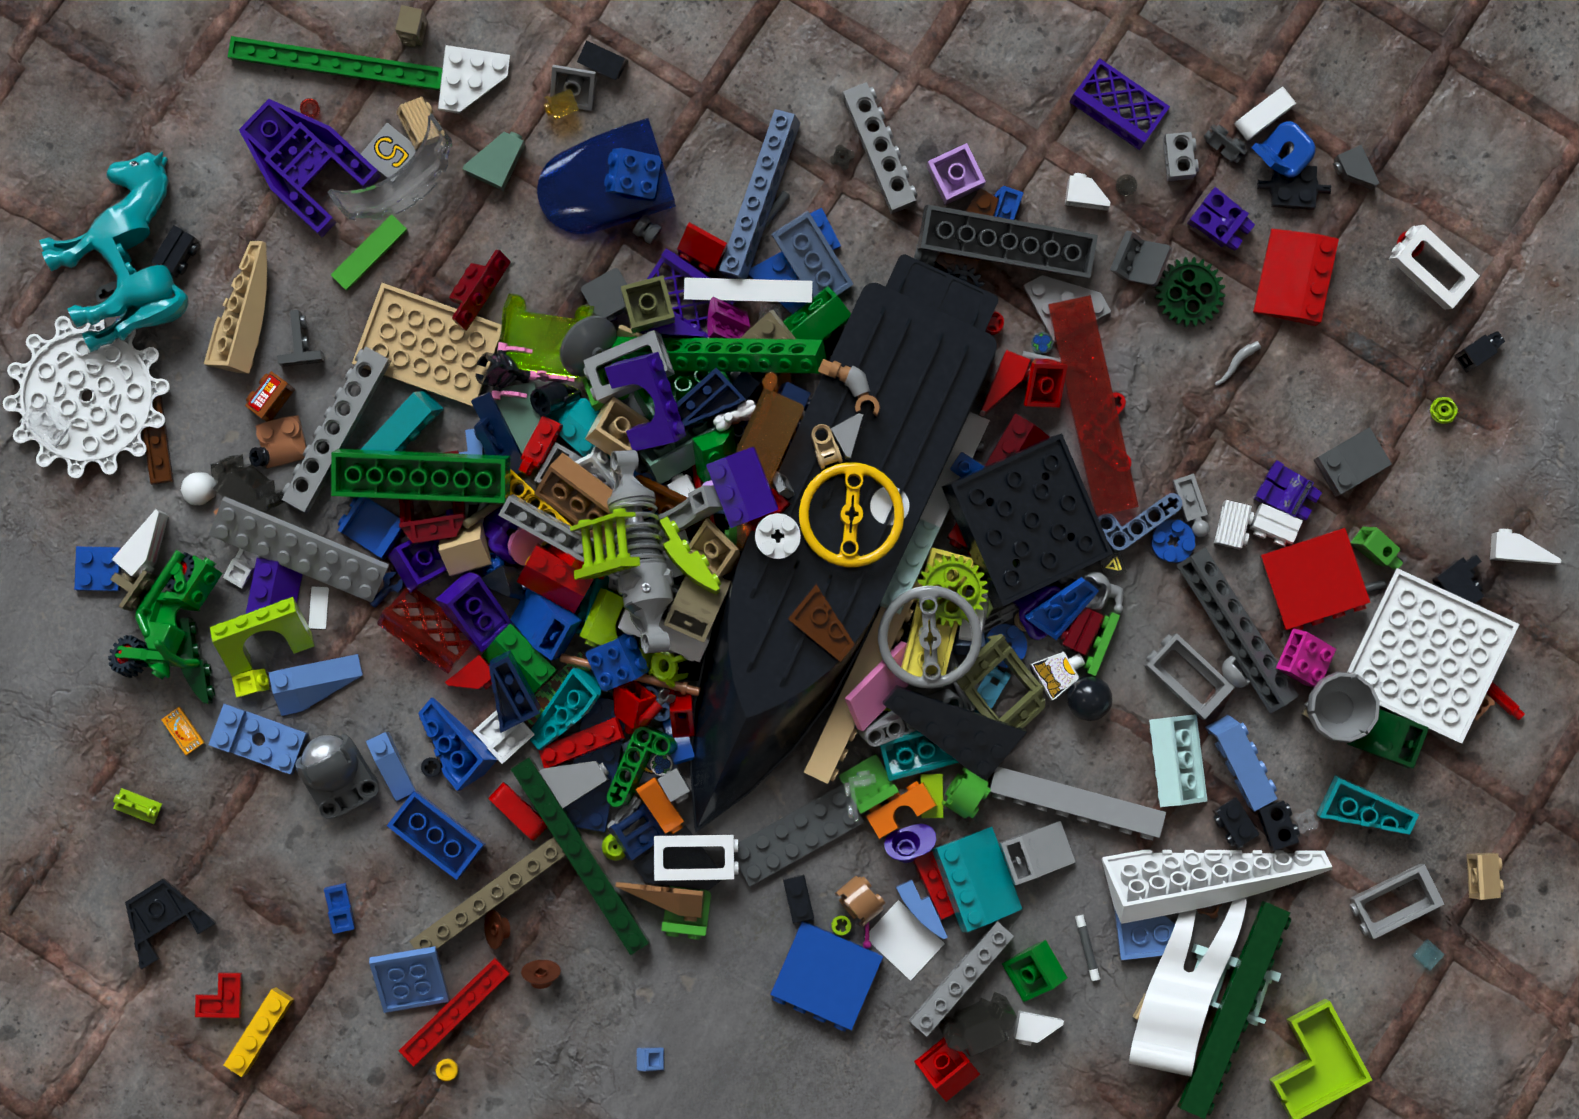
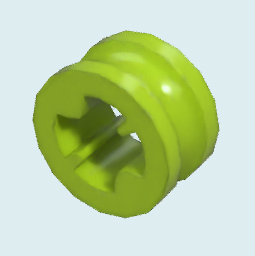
[831,916,851,935]

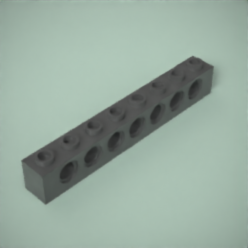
[1177,547,1299,714]

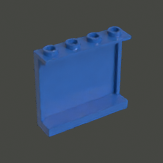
[770,921,883,1032]

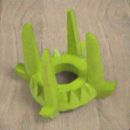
[648,651,688,688]

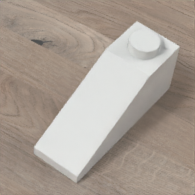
[1490,529,1561,565]

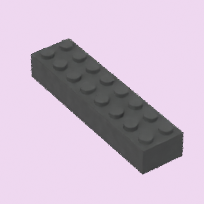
[917,205,1098,278]

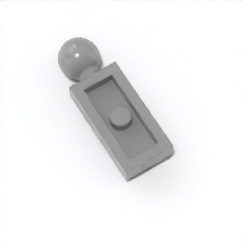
[1172,474,1209,537]

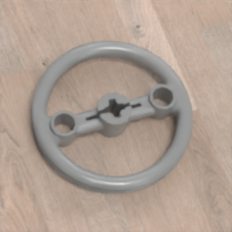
[878,586,982,688]

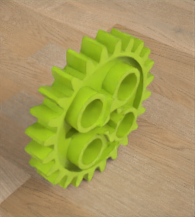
[916,554,988,627]

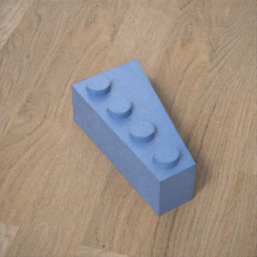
[1205,715,1277,811]

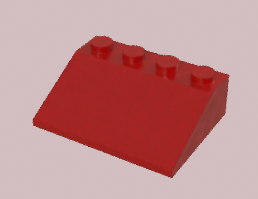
[1253,229,1339,327]

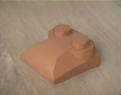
[256,415,307,469]

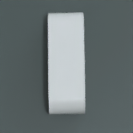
[1234,87,1296,141]

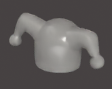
[1058,569,1124,614]

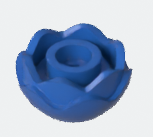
[482,553,505,576]

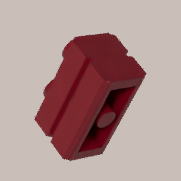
[1060,607,1105,656]

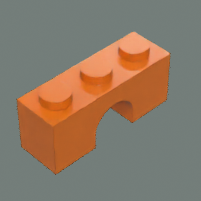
[866,781,937,839]

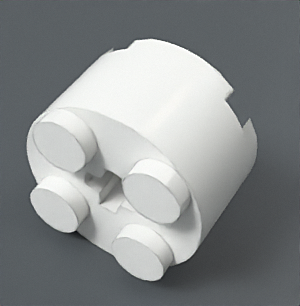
[755,513,800,559]

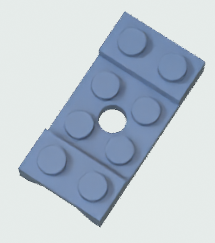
[208,704,309,775]

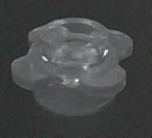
[1293,809,1318,834]

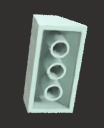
[1149,714,1207,807]

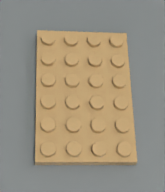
[352,283,504,407]

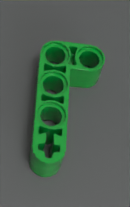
[607,726,677,807]

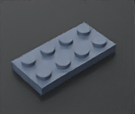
[771,211,854,298]

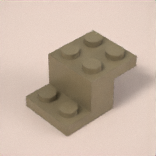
[740,310,796,339]

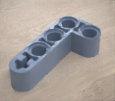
[1098,493,1182,552]

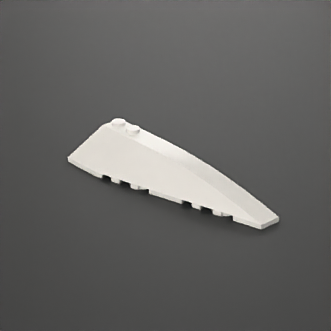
[1102,850,1332,924]

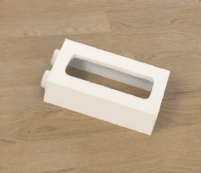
[1389,225,1480,310]
[654,835,738,881]

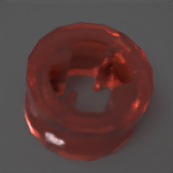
[300,98,320,119]

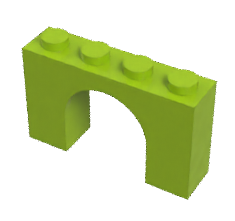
[579,588,666,670]
[210,597,314,676]

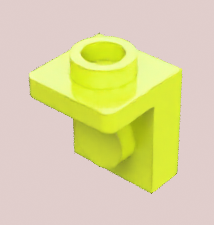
[231,669,270,697]

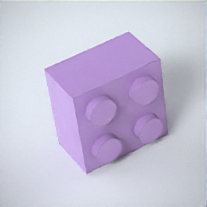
[927,143,986,205]

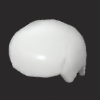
[181,472,217,506]

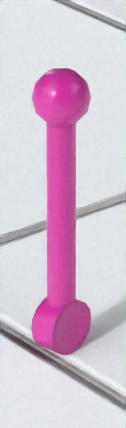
[863,923,872,949]

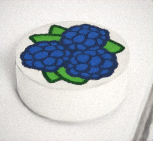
[650,755,673,776]

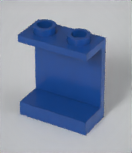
[338,497,403,560]

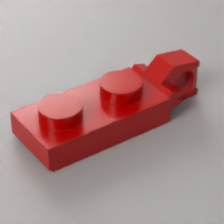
[518,416,563,476]

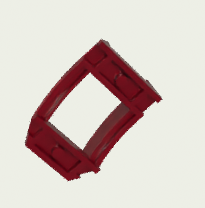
[399,450,465,544]

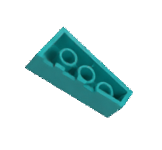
[360,391,444,451]
[1317,775,1419,835]

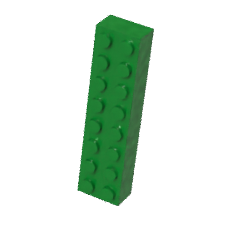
[331,449,511,503]

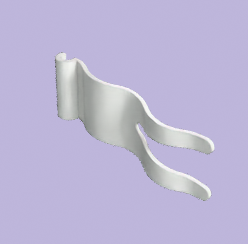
[1129,898,1247,1077]

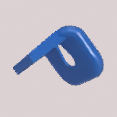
[1251,121,1316,177]

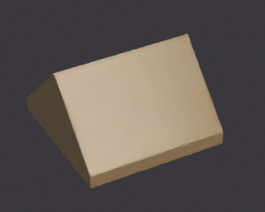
[439,523,492,576]

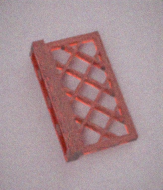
[377,587,472,674]

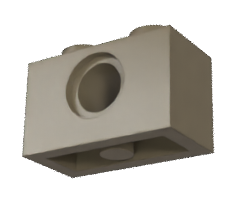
[395,5,428,47]

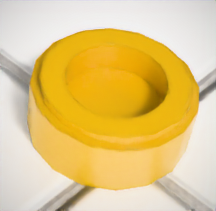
[436,1058,459,1081]

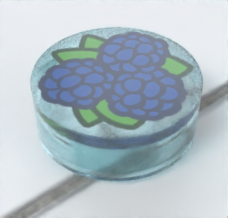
[1031,332,1053,354]

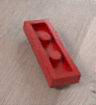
[913,851,955,920]

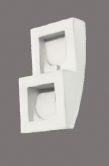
[223,548,261,588]

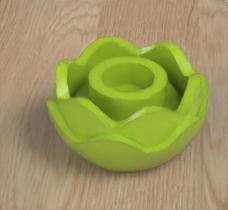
[1430,397,1458,424]
[602,834,626,861]

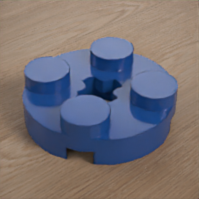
[1151,519,1195,563]
[985,624,1027,668]

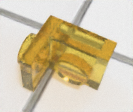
[543,89,579,120]

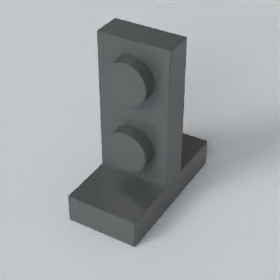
[277,310,325,367]

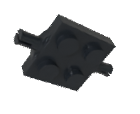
[1257,165,1331,210]

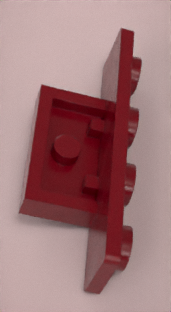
[449,250,511,331]

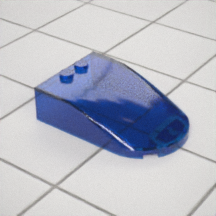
[537,118,676,234]

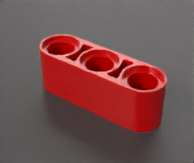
[488,782,547,841]

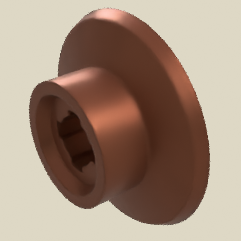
[484,910,510,949]
[521,960,561,989]

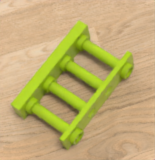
[570,508,640,579]

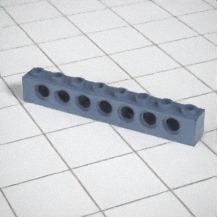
[719,109,801,279]

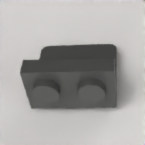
[1110,231,1172,286]
[581,268,627,323]

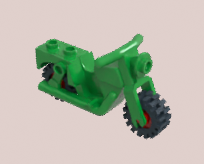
[108,550,223,680]

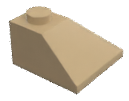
[689,518,741,578]

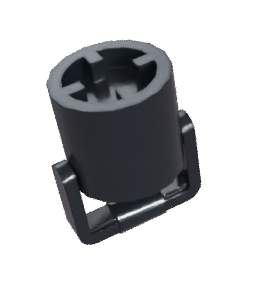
[530,381,581,416]

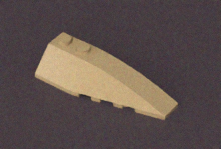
[204,241,267,374]

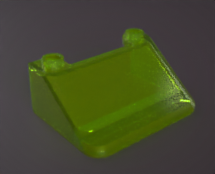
[500,293,594,378]

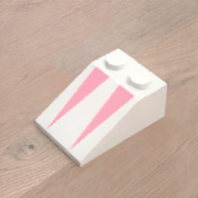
[112,509,168,578]

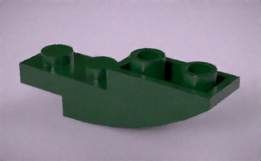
[176,617,215,704]

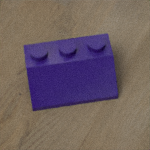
[706,446,779,528]
[245,558,303,614]

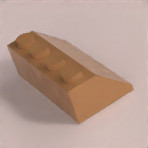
[534,453,616,545]

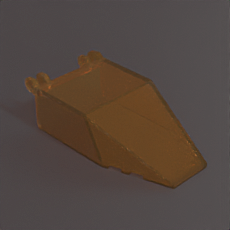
[737,372,804,554]

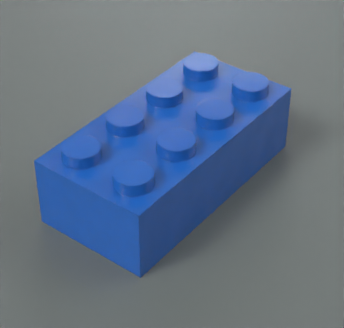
[387,791,486,880]

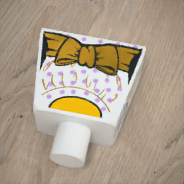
[1029,652,1085,701]

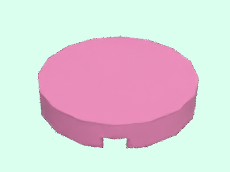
[508,527,551,566]

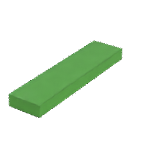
[331,214,408,291]

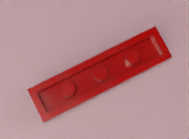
[538,717,625,768]

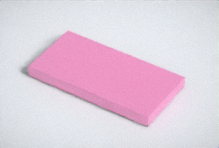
[845,641,909,731]

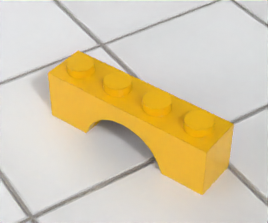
[223,987,294,1077]

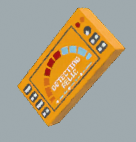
[161,707,205,755]

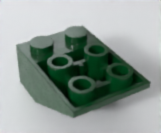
[1347,709,1429,769]

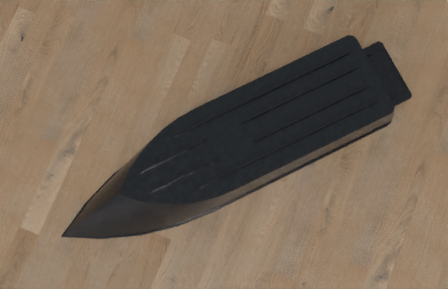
[690,254,998,833]

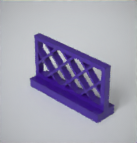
[1069,58,1170,150]
[647,248,737,338]

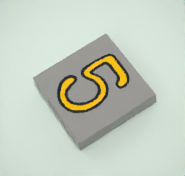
[361,123,421,183]

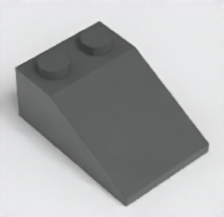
[1314,427,1392,497]

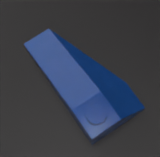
[418,698,498,791]

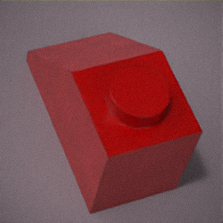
[445,655,492,690]

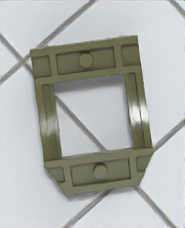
[954,634,1045,729]

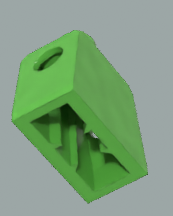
[1350,527,1403,571]

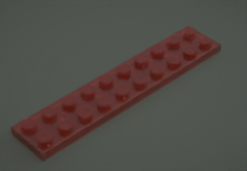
[1047,295,1139,516]

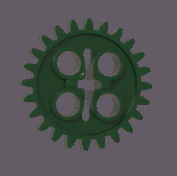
[1154,257,1226,327]

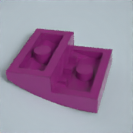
[707,297,750,338]

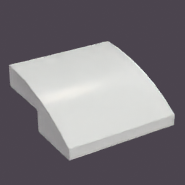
[473,710,535,764]

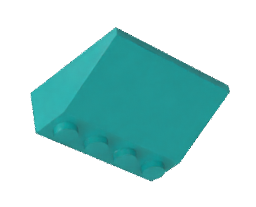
[932,826,1023,932]

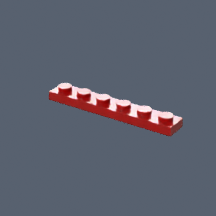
[398,957,510,1067]

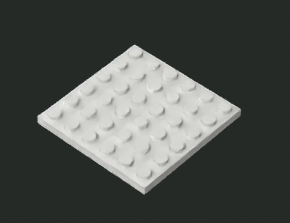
[1347,568,1519,743]

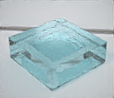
[1412,939,1445,971]

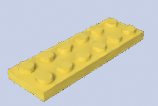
[901,547,973,677]

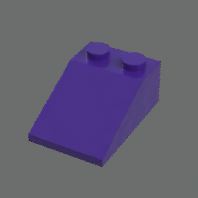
[388,540,448,593]
[435,572,513,652]

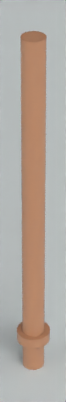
[560,653,701,696]

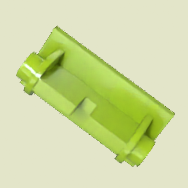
[113,788,162,824]

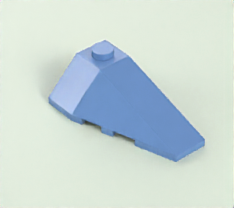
[268,654,363,716]

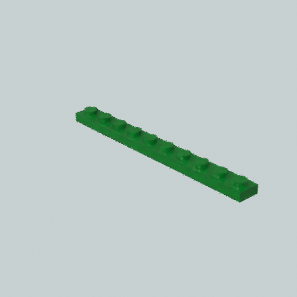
[228,36,443,91]

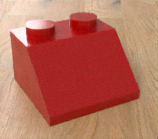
[677,222,727,273]
[1024,358,1068,408]
[914,1034,980,1102]

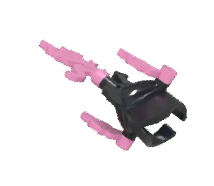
[475,342,575,400]

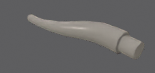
[1215,341,1261,386]

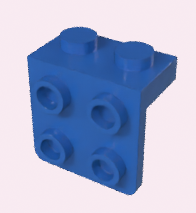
[604,148,661,199]
[586,633,649,691]

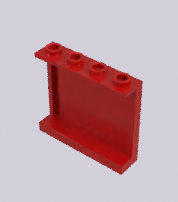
[1260,528,1371,632]

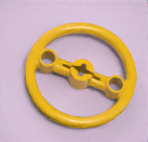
[799,462,904,567]

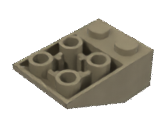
[663,576,731,643]

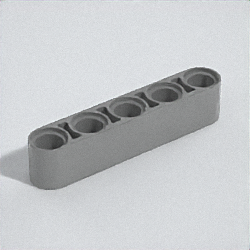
[858,689,963,747]

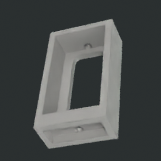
[583,330,675,404]
[1145,633,1235,720]
[1349,864,1444,939]

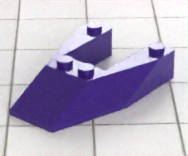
[239,99,381,238]

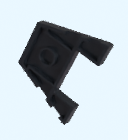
[125,878,216,970]

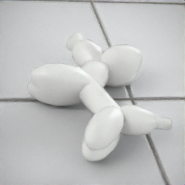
[713,400,758,431]

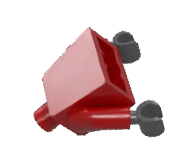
[613,680,676,734]

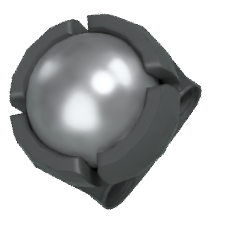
[295,734,378,819]

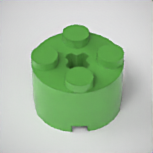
[942,767,991,818]

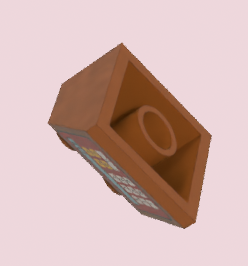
[245,371,295,422]

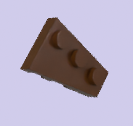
[788,584,855,662]

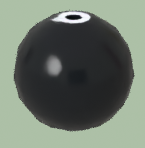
[1067,676,1112,721]

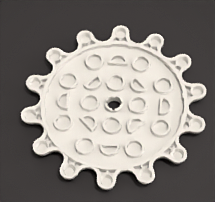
[3,316,170,478]

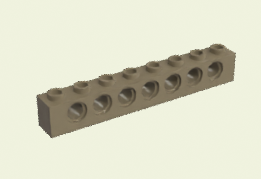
[409,837,566,950]

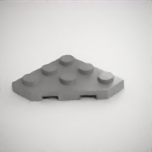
[1023,275,1111,343]

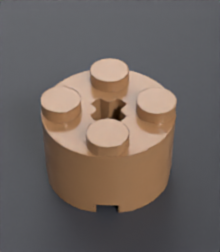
[835,876,886,927]

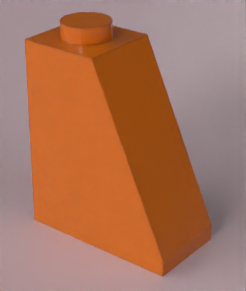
[636,777,684,834]

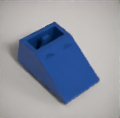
[510,588,582,661]

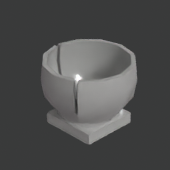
[1304,672,1380,743]

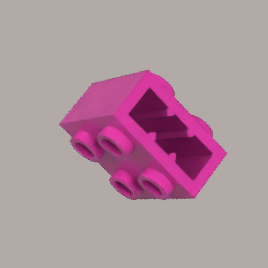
[1276,629,1336,687]

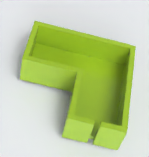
[1269,999,1372,1119]

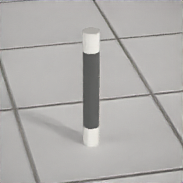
[1075,915,1100,981]

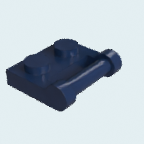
[609,803,665,861]

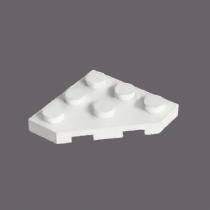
[438,45,510,113]

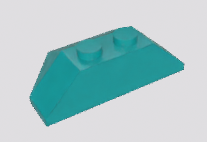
[545,398,611,461]

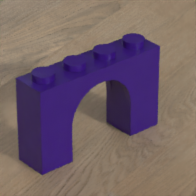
[605,352,686,451]

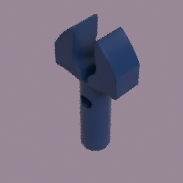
[370,572,404,608]

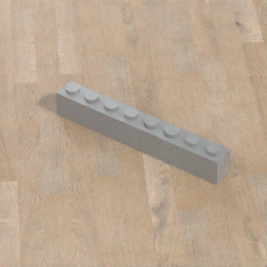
[989,767,1166,841]

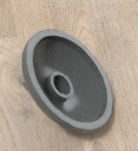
[560,316,617,377]

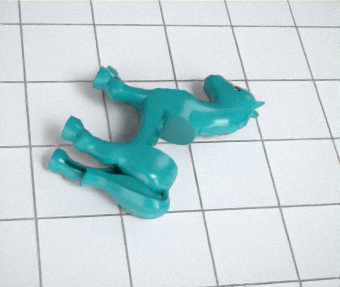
[39,151,189,352]

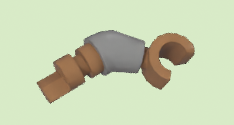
[818,359,881,417]

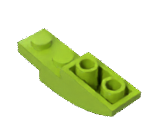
[659,517,721,595]

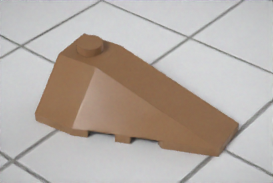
[615,882,705,922]

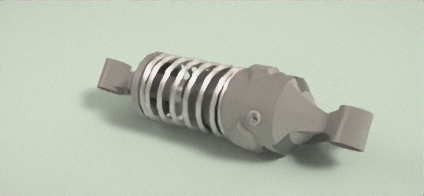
[607,450,674,654]

